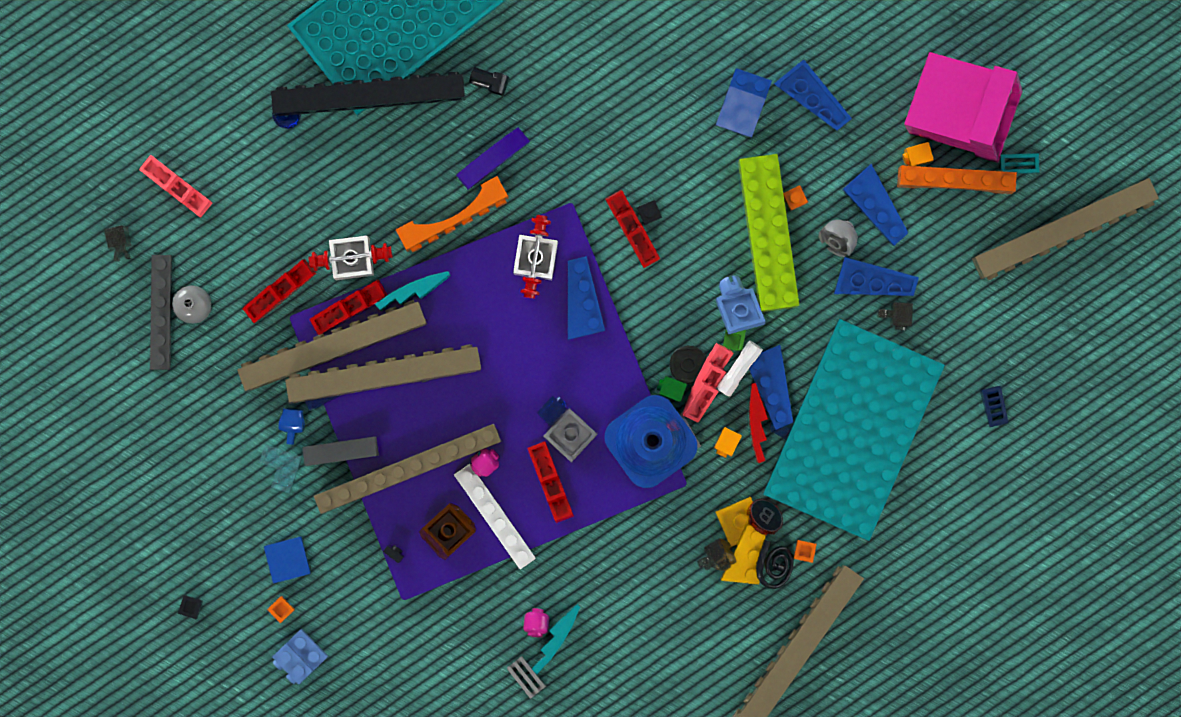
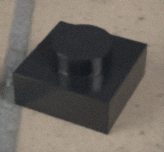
[637,200,662,226]
[383,545,405,563]
[178,595,203,619]

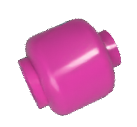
[470,448,499,477]
[523,608,550,638]

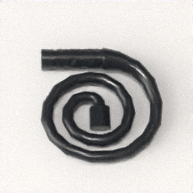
[756,540,794,589]

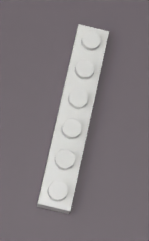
[454,464,536,569]

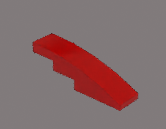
[605,190,660,268]
[242,259,316,323]
[309,280,387,335]
[749,383,768,463]
[527,441,574,523]

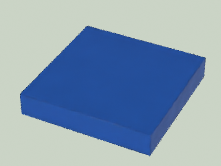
[264,536,311,584]

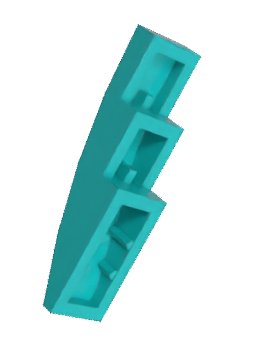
[375,271,451,311]
[532,603,580,674]

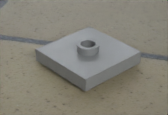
[544,408,597,462]

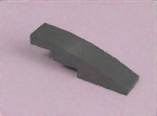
[302,437,379,466]

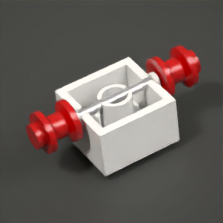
[513,215,558,299]
[308,236,393,280]

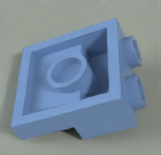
[272,629,328,685]

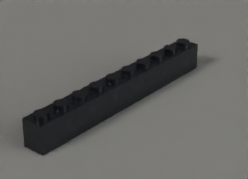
[271,72,466,117]

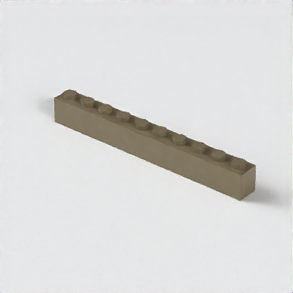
[972,178,1159,280]
[237,300,427,392]
[285,344,481,404]
[314,424,502,514]
[732,565,864,717]

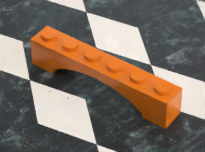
[897,165,1017,194]
[396,176,509,252]

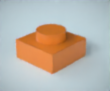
[783,185,808,211]
[793,540,817,563]
[267,596,295,623]

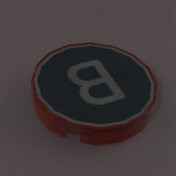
[747,498,783,535]

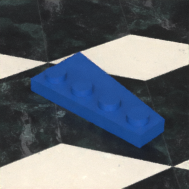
[774,59,852,131]
[843,164,908,246]
[568,256,605,340]
[834,257,919,296]
[749,345,793,430]

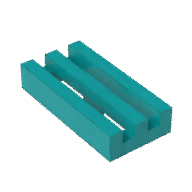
[999,153,1040,174]

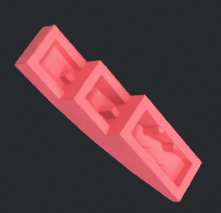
[139,155,212,218]
[682,343,734,423]

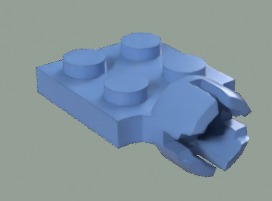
[716,276,765,334]

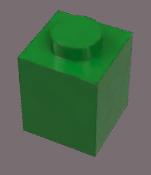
[656,376,687,403]

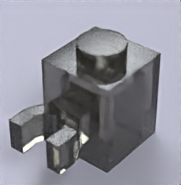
[104,225,132,262]
[877,302,913,331]
[697,538,737,571]

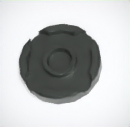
[669,345,706,384]

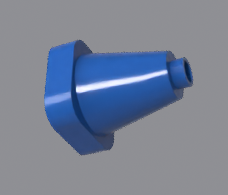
[604,395,697,488]

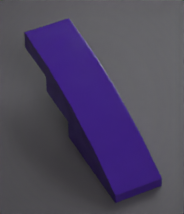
[456,127,530,190]

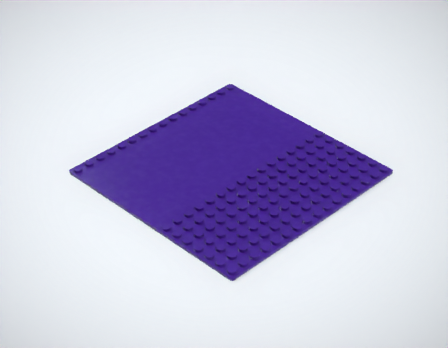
[290,203,687,600]

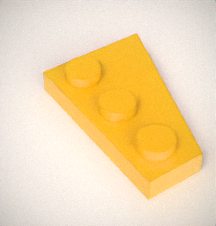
[721,525,766,585]

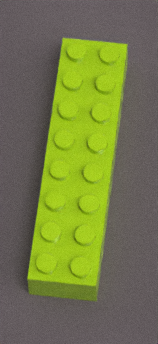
[738,154,799,312]

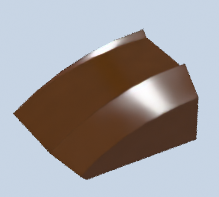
[419,503,476,560]

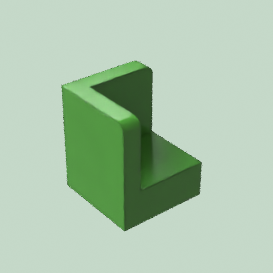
[723,330,746,351]

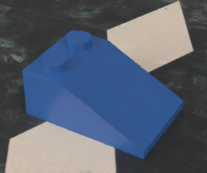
[716,68,772,138]

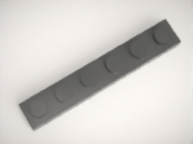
[150,255,172,370]

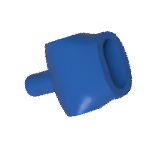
[278,408,305,445]

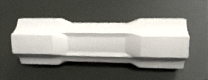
[716,340,763,397]

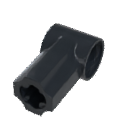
[469,67,510,96]

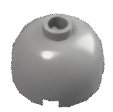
[819,220,858,257]
[172,285,212,324]

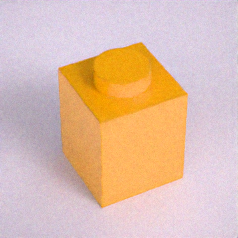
[902,142,934,166]
[714,427,742,458]

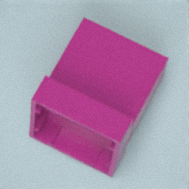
[904,52,1023,163]

